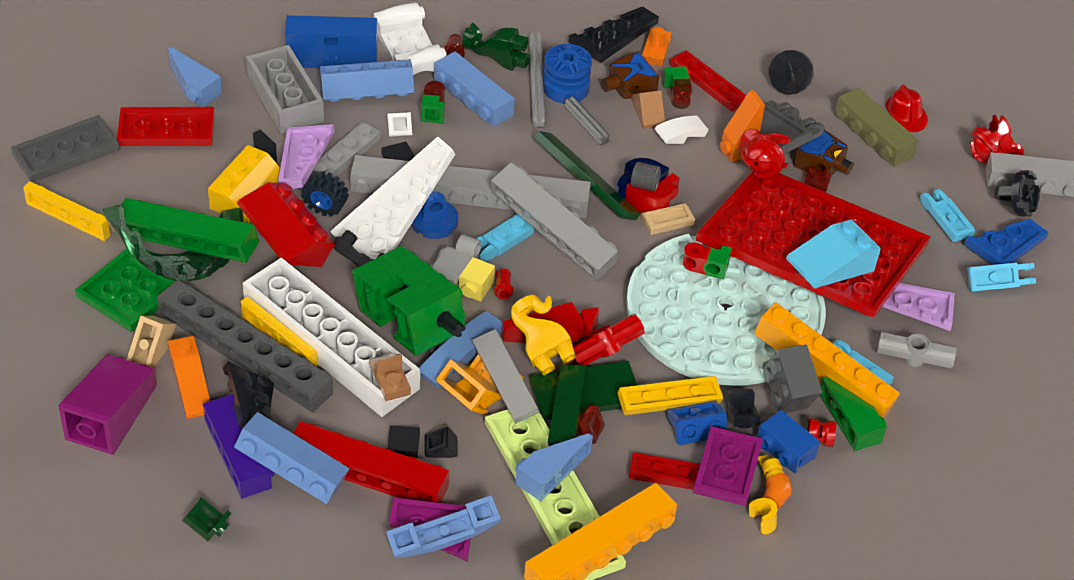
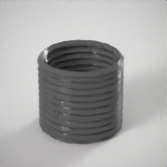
[631,162,661,192]

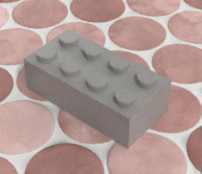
[246,45,324,134]

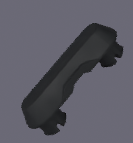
[334,230,384,267]

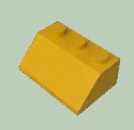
[208,145,280,224]

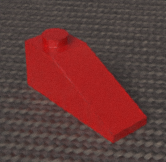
[501,302,584,343]

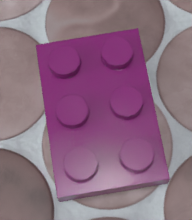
[693,426,763,506]

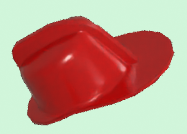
[885,84,928,132]

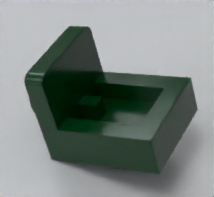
[182,497,232,541]

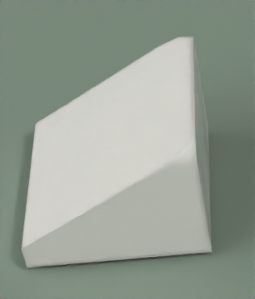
[387,112,413,137]

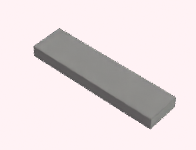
[472,329,539,424]

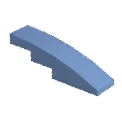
[419,311,502,388]

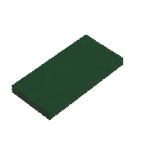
[529,361,637,420]

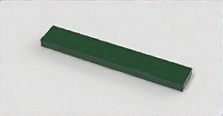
[534,131,641,220]

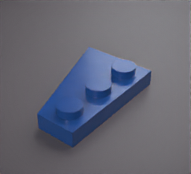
[964,219,1048,265]

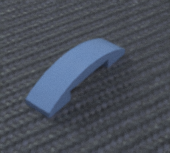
[386,495,501,558]

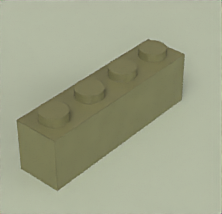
[835,88,919,167]

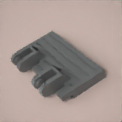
[760,100,825,154]

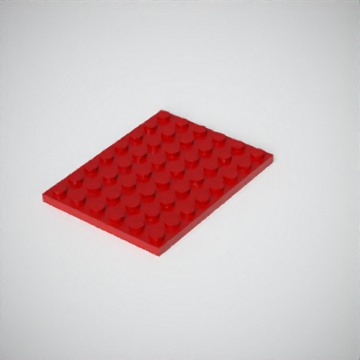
[696,171,931,318]

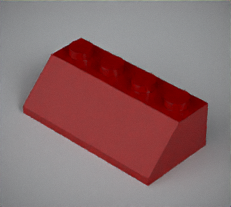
[237,182,335,267]

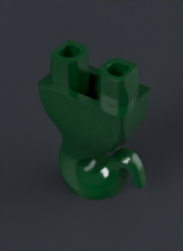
[462,23,530,71]

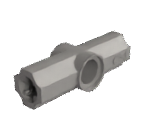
[877,332,957,369]

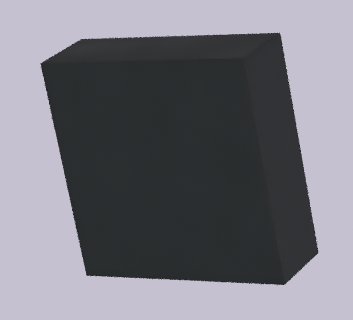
[253,129,277,163]
[382,141,415,161]
[387,426,420,457]

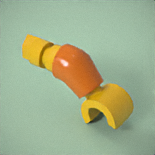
[749,455,792,535]

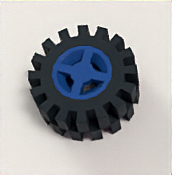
[301,171,349,217]

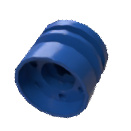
[543,44,592,104]

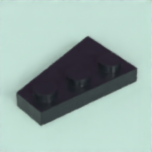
[223,361,274,428]

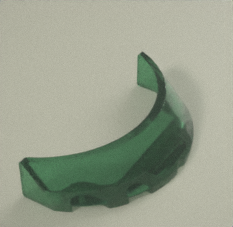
[102,205,244,281]

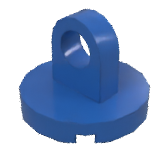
[411,192,458,239]

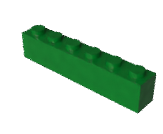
[112,198,259,263]

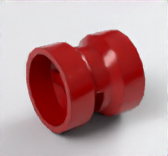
[807,418,836,447]

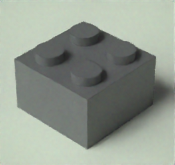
[763,344,822,413]

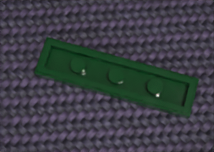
[548,365,588,446]

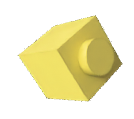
[459,257,495,302]

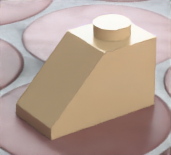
[126,315,176,368]

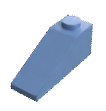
[168,47,222,107]
[515,433,593,501]

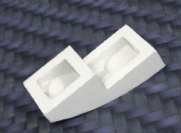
[655,116,708,144]

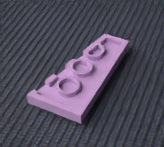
[278,124,335,190]
[883,283,955,331]

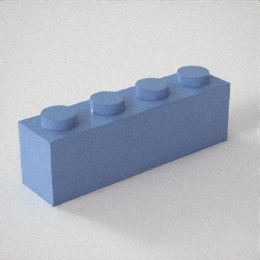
[434,52,515,127]
[320,59,414,102]
[234,412,350,504]

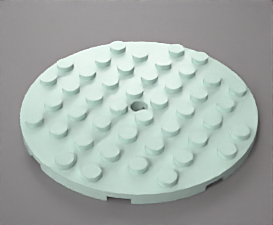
[626,234,826,386]

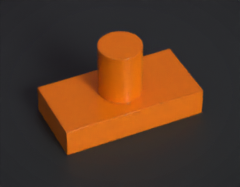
[642,27,672,67]

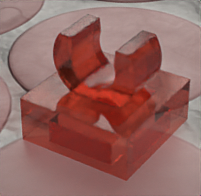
[804,165,832,193]
[578,406,605,444]

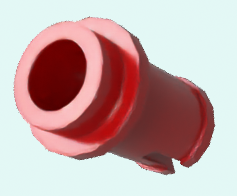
[494,268,514,300]

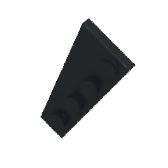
[568,6,659,63]

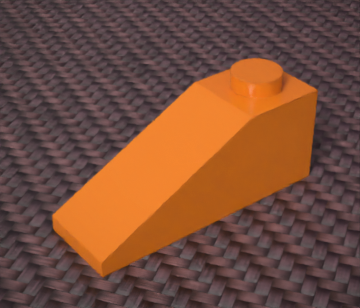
[720,90,765,163]
[168,336,210,419]

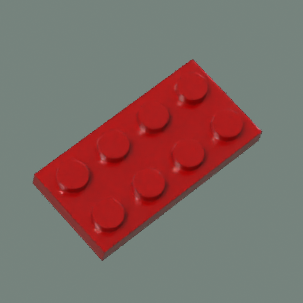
[117,107,215,146]

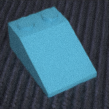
[786,219,881,288]

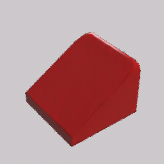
[580,307,599,340]

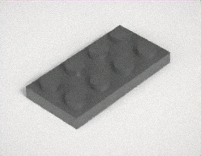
[11,115,120,182]

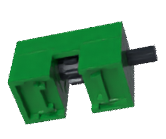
[352,246,466,356]

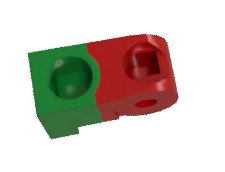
[683,242,732,280]

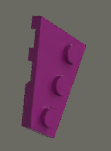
[389,498,471,562]

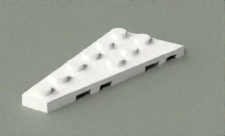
[330,137,455,259]

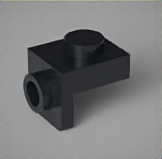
[727,389,760,429]

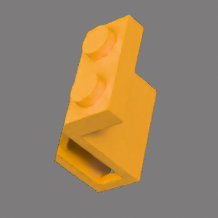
[436,354,524,415]

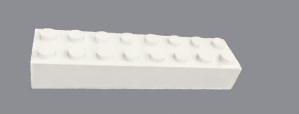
[243,258,420,417]

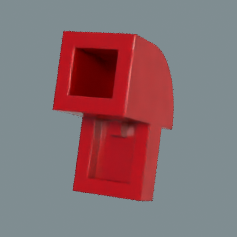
[625,173,680,213]

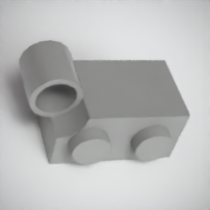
[430,234,482,286]

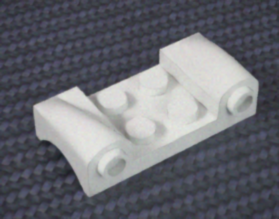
[374,3,446,75]

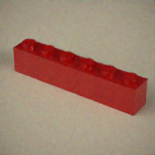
[293,421,449,503]

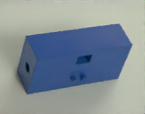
[285,15,378,68]

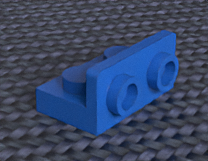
[666,400,727,445]

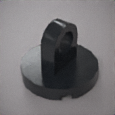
[769,50,814,95]
[994,170,1040,217]

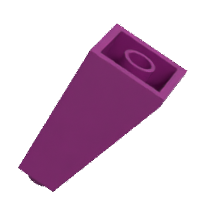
[58,354,157,455]

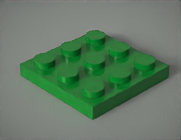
[75,247,184,332]

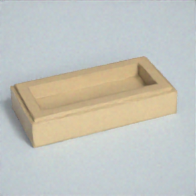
[641,203,695,235]

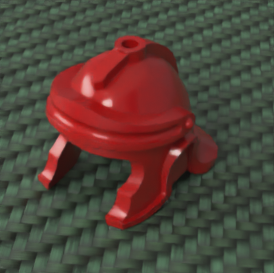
[970,115,1024,164]
[740,129,790,178]

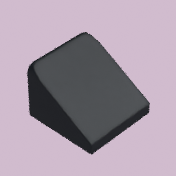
[425,426,458,458]

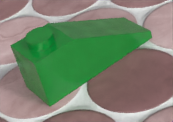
[820,376,887,451]

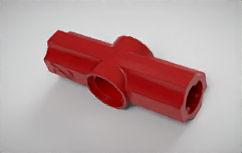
[572,314,645,365]

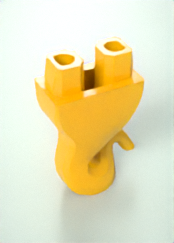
[511,294,576,376]

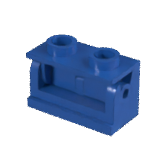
[757,410,820,474]

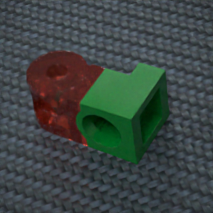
[662,66,692,109]
[421,81,445,124]

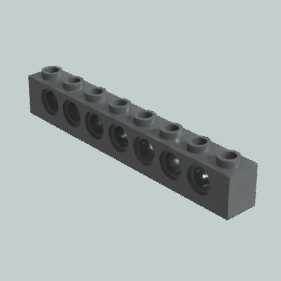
[157,279,333,413]

